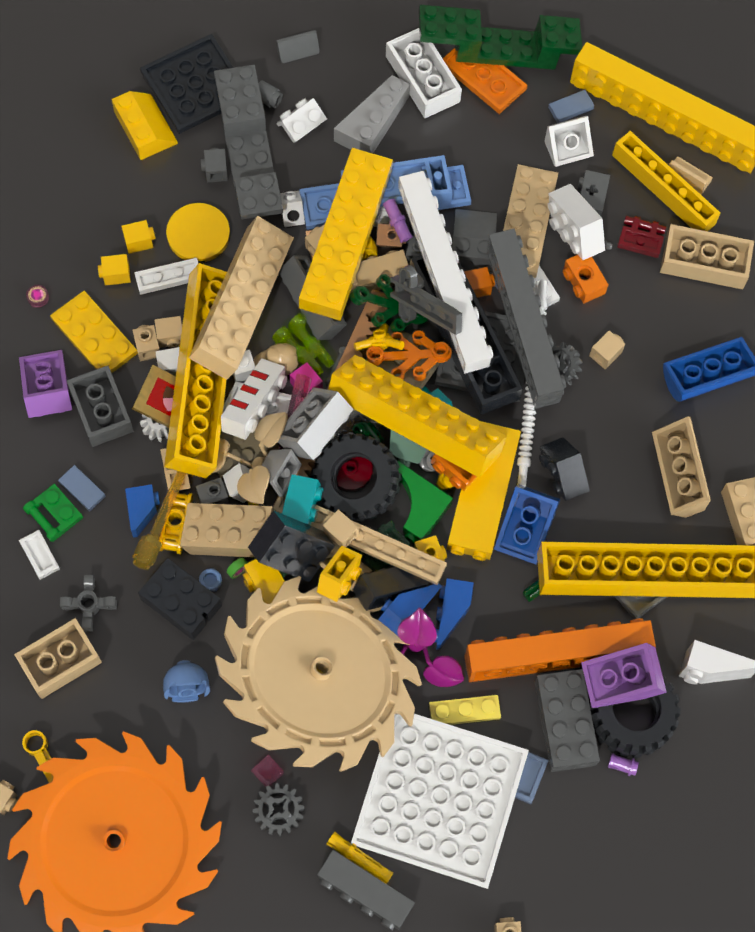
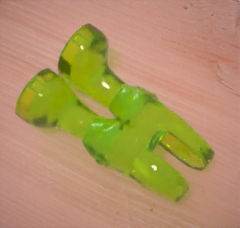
[272,313,334,376]

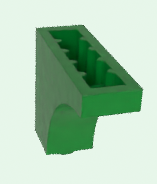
[398,461,453,544]

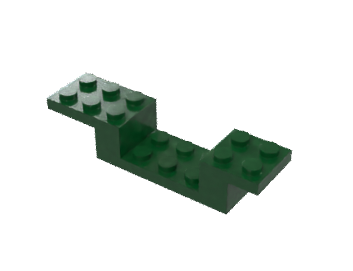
[418,5,582,70]

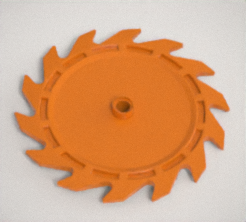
[7,731,222,932]

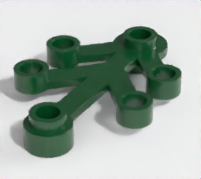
[350,274,427,332]

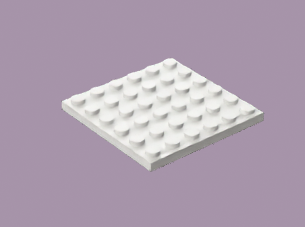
[351,714,529,889]

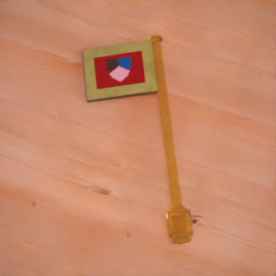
[132,365,186,570]

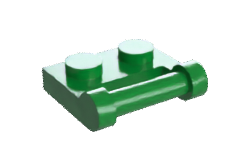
[23,484,83,542]

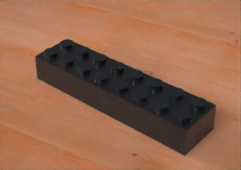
[410,247,523,415]

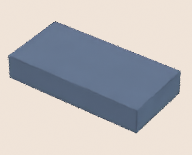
[548,90,595,124]
[58,465,106,512]
[515,752,549,804]

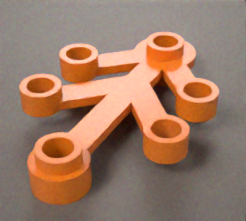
[366,330,452,381]

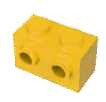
[317,546,362,602]

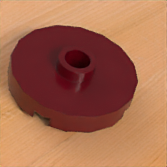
[337,457,372,492]

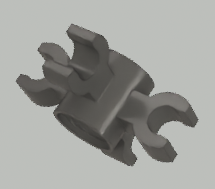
[60,575,117,632]

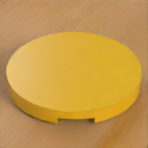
[166,203,230,262]

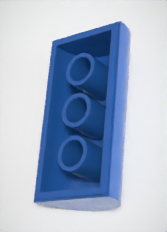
[663,337,755,402]

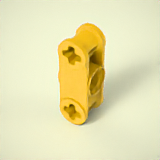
[158,490,193,555]

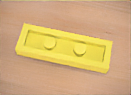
[429,695,501,725]

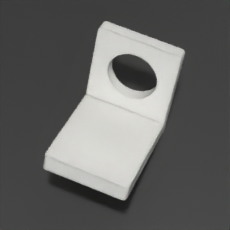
[280,191,305,227]

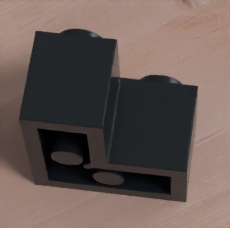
[539,437,590,501]

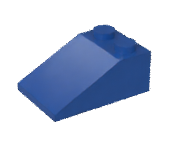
[494,484,560,565]

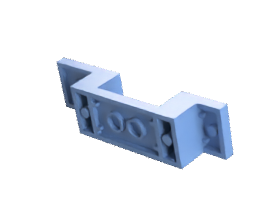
[300,155,471,230]

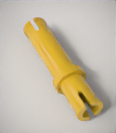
[326,832,393,884]

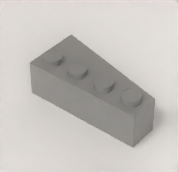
[334,75,410,154]

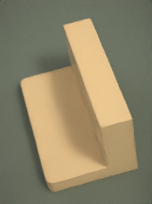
[669,156,713,195]

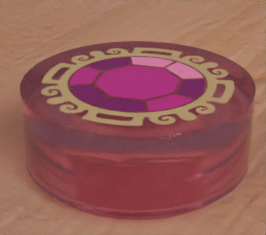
[26,285,49,307]

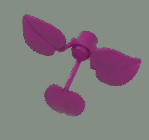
[397,608,464,687]

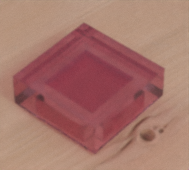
[251,755,284,789]

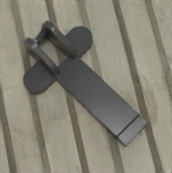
[390,265,462,335]

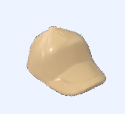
[254,344,298,376]

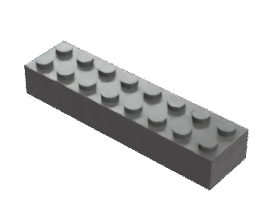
[487,228,566,409]

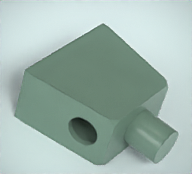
[390,430,427,467]

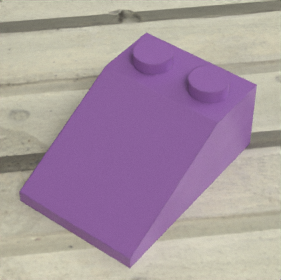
[19,350,72,418]
[581,643,667,708]

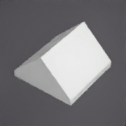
[544,116,594,167]

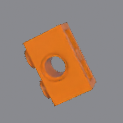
[563,255,608,304]

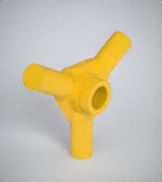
[354,323,404,351]

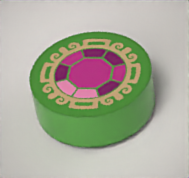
[227,558,248,579]

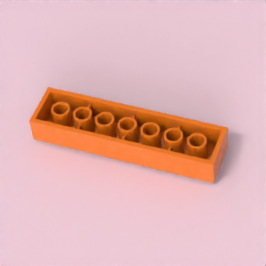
[464,618,656,682]

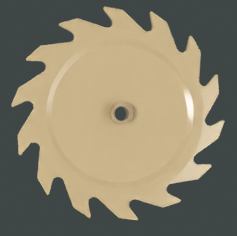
[215,576,422,772]

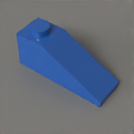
[378,583,442,637]

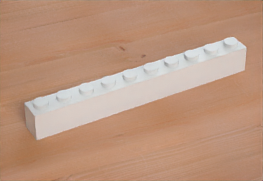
[398,171,493,374]

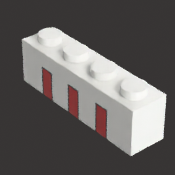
[221,358,287,440]

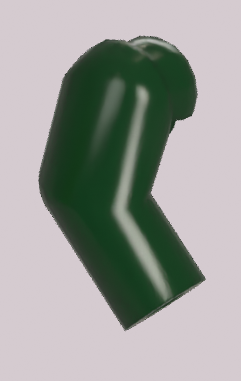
[352,422,385,443]

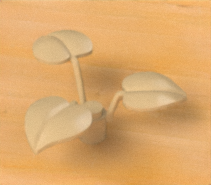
[212,412,288,504]

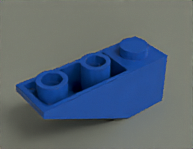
[435,578,474,650]

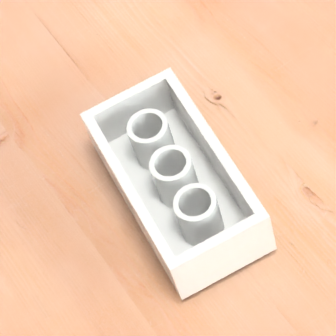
[386,28,462,118]

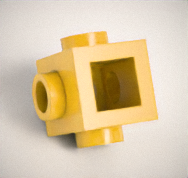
[414,535,447,562]

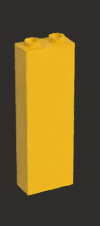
[447,421,521,561]

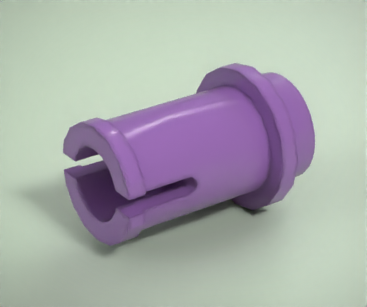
[608,753,639,776]

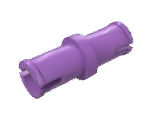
[382,199,413,243]

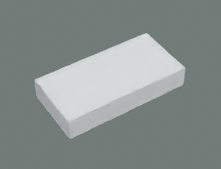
[19,530,60,580]

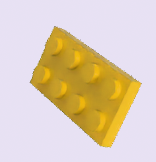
[50,291,138,373]

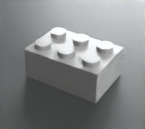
[278,387,354,460]

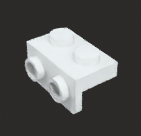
[276,98,327,143]

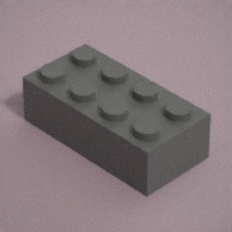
[534,669,600,772]

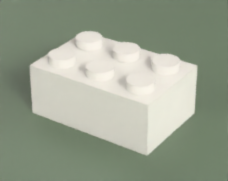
[548,184,605,260]

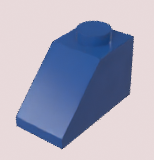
[125,484,160,538]

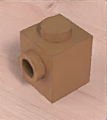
[376,224,406,248]

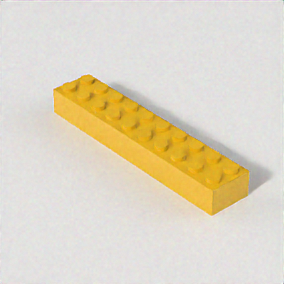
[570,42,755,174]
[164,263,227,478]
[537,542,755,598]

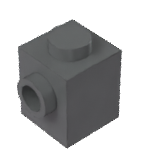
[201,148,228,183]
[196,478,230,505]

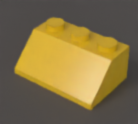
[111,91,178,160]

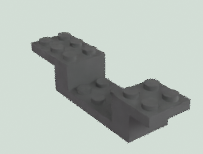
[214,65,283,220]

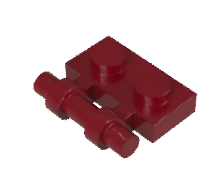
[617,216,667,258]

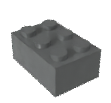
[67,366,134,447]

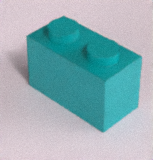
[282,474,323,526]

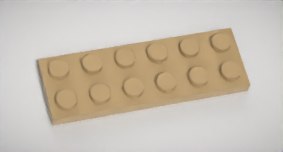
[503,164,558,278]

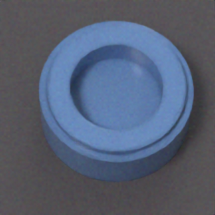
[199,569,222,592]

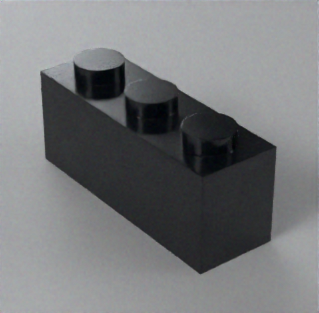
[352,567,428,611]

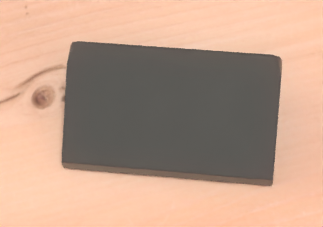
[277,30,320,63]

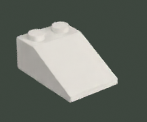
[679,640,755,684]

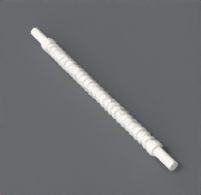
[517,280,548,487]

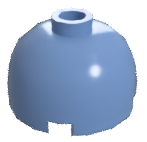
[163,660,210,702]

